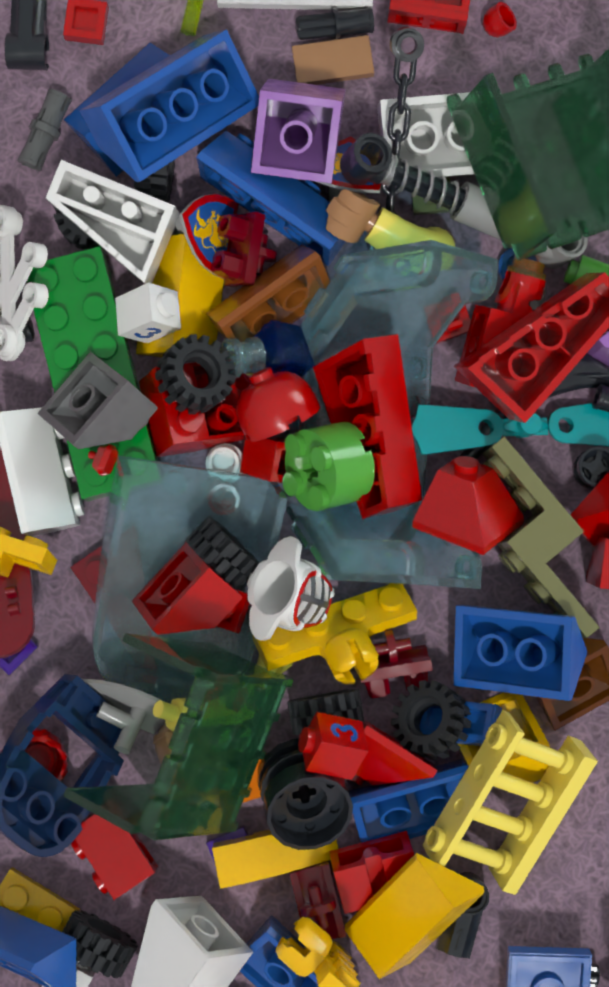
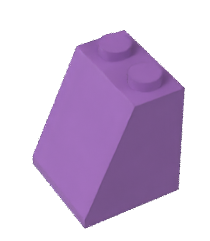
[251,79,346,184]

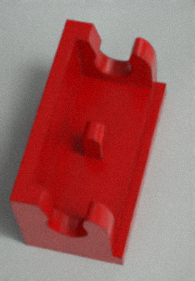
[387,0,470,34]

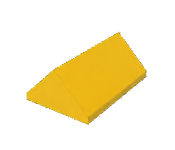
[136,234,224,357]
[345,853,484,979]

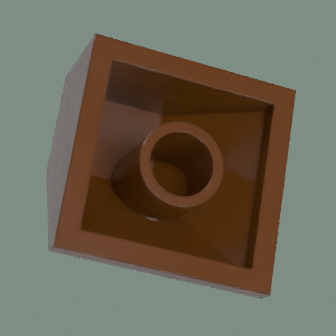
[536,638,609,731]

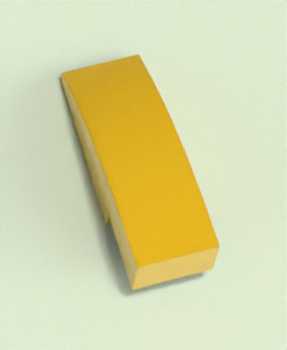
[212,829,338,889]

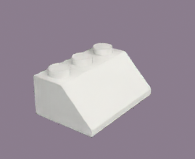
[377,90,506,177]
[0,407,85,537]

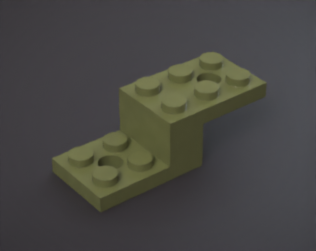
[483,437,600,638]

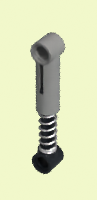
[340,133,588,269]

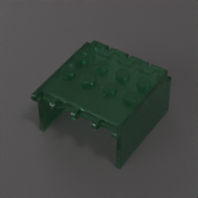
[447,48,609,260]
[63,633,294,841]

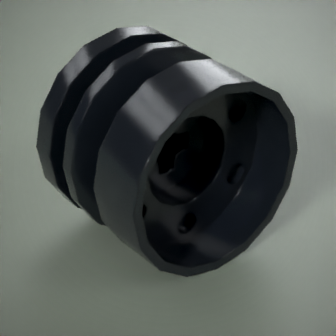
[257,738,353,850]

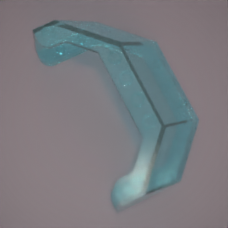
[273,240,498,589]

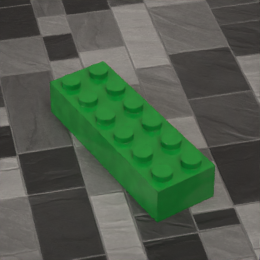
[26,246,164,502]

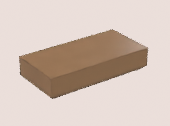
[292,35,374,85]

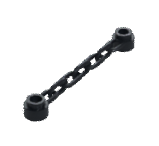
[368,27,424,265]

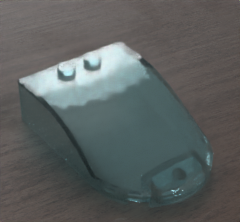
[92,455,288,704]

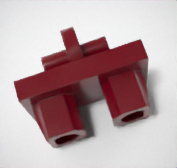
[211,211,277,288]
[360,629,433,699]
[289,862,346,939]

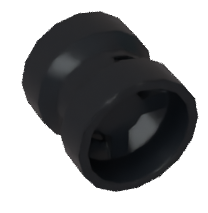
[572,447,609,489]

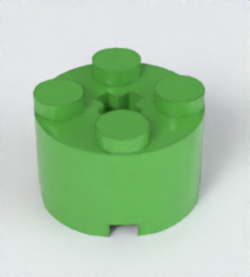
[282,422,375,511]

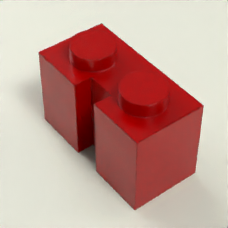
[71,799,158,900]
[329,831,414,914]

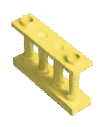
[422,710,598,895]

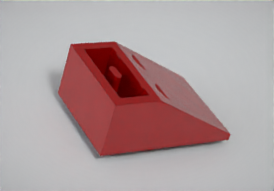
[139,355,266,457]

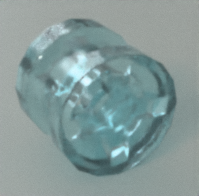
[220,337,266,378]

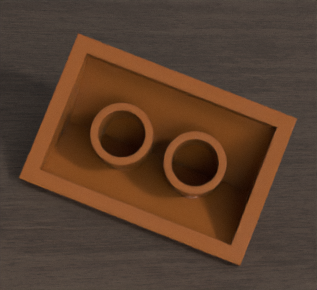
[206,244,335,358]

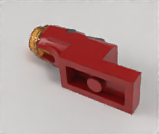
[455,256,546,387]

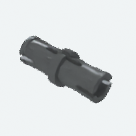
[17,89,72,172]

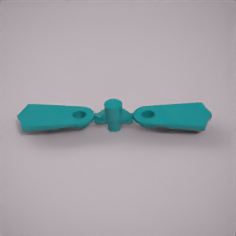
[412,403,609,455]

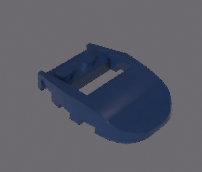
[0,674,124,857]

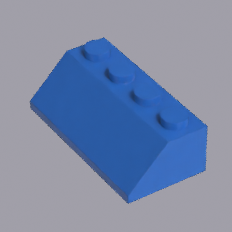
[79,29,259,182]
[196,130,346,266]

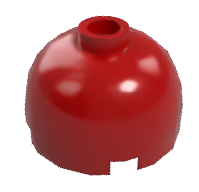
[236,367,321,442]

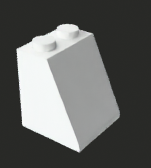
[131,896,253,987]

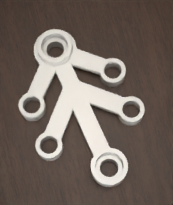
[0,205,49,361]

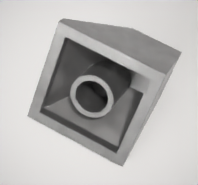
[37,352,158,449]

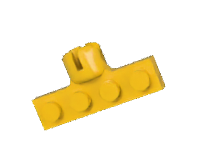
[253,580,417,684]
[276,917,361,987]

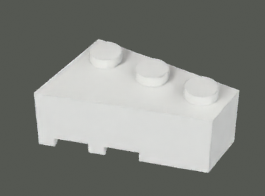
[46,160,179,284]

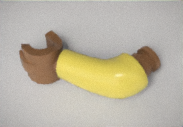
[326,189,455,273]

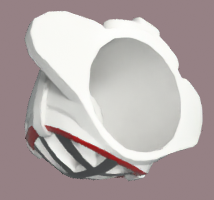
[247,536,335,641]

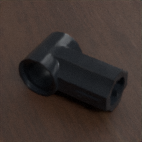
[5,0,50,71]
[435,872,489,959]

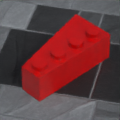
[454,272,609,423]
[313,334,422,519]

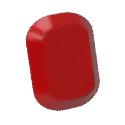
[88,444,118,476]

